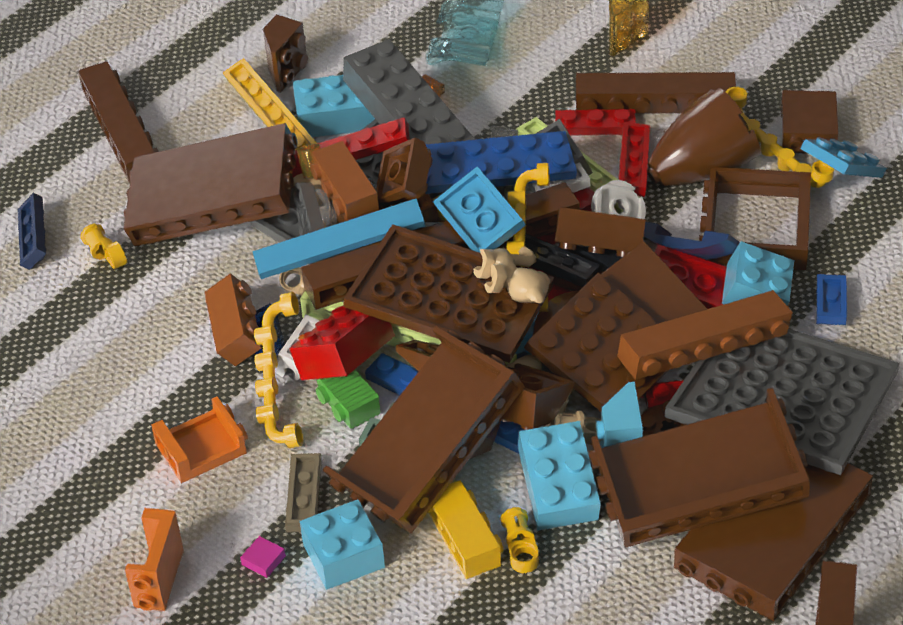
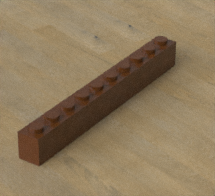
[301,182,580,310]

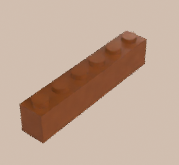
[617,290,793,380]

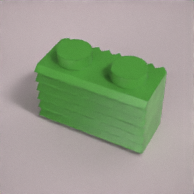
[316,370,380,429]

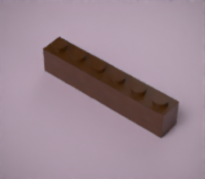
[78,61,159,184]
[576,72,736,114]

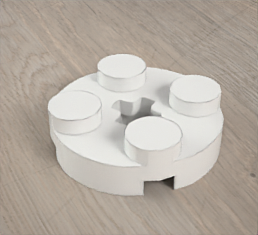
[591,180,646,219]

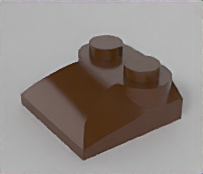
[376,138,433,204]

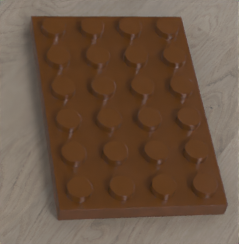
[343,224,554,363]

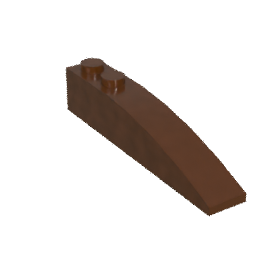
[395,340,574,430]

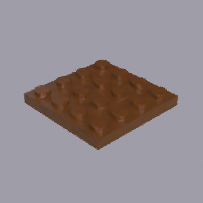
[524,273,668,412]

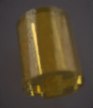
[297,143,321,179]

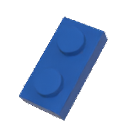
[816,274,847,325]

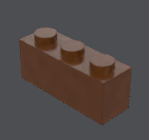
[554,207,646,257]

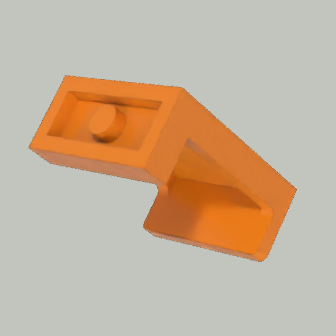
[151,396,248,483]
[125,508,184,611]

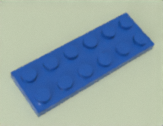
[425,131,577,194]

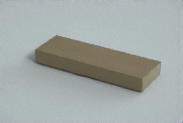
[285,453,322,533]

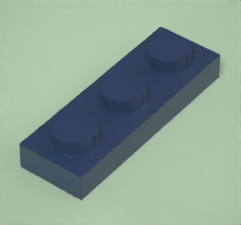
[17,192,47,270]

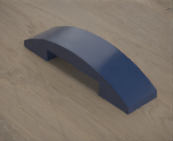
[644,222,740,259]

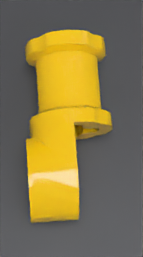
[80,223,127,270]
[500,507,539,573]

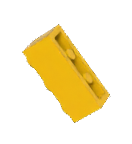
[428,480,504,579]

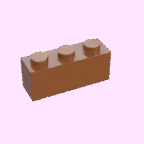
[310,141,379,221]
[204,273,262,366]

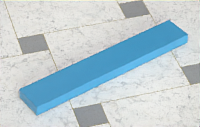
[252,199,425,279]

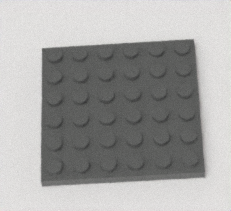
[665,329,900,475]

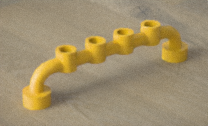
[726,87,834,188]
[507,163,550,312]
[254,292,303,449]

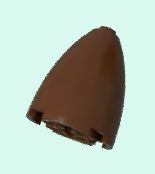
[647,88,761,186]

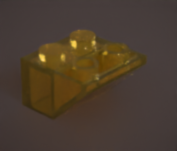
[609,0,649,56]

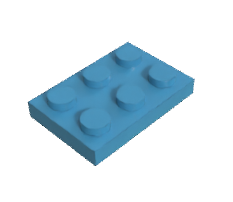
[800,137,887,178]
[433,166,526,253]

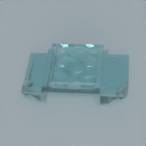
[425,0,504,66]

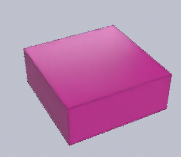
[240,536,286,578]

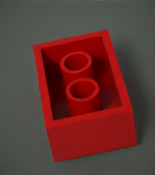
[289,306,395,380]

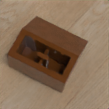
[263,14,308,93]

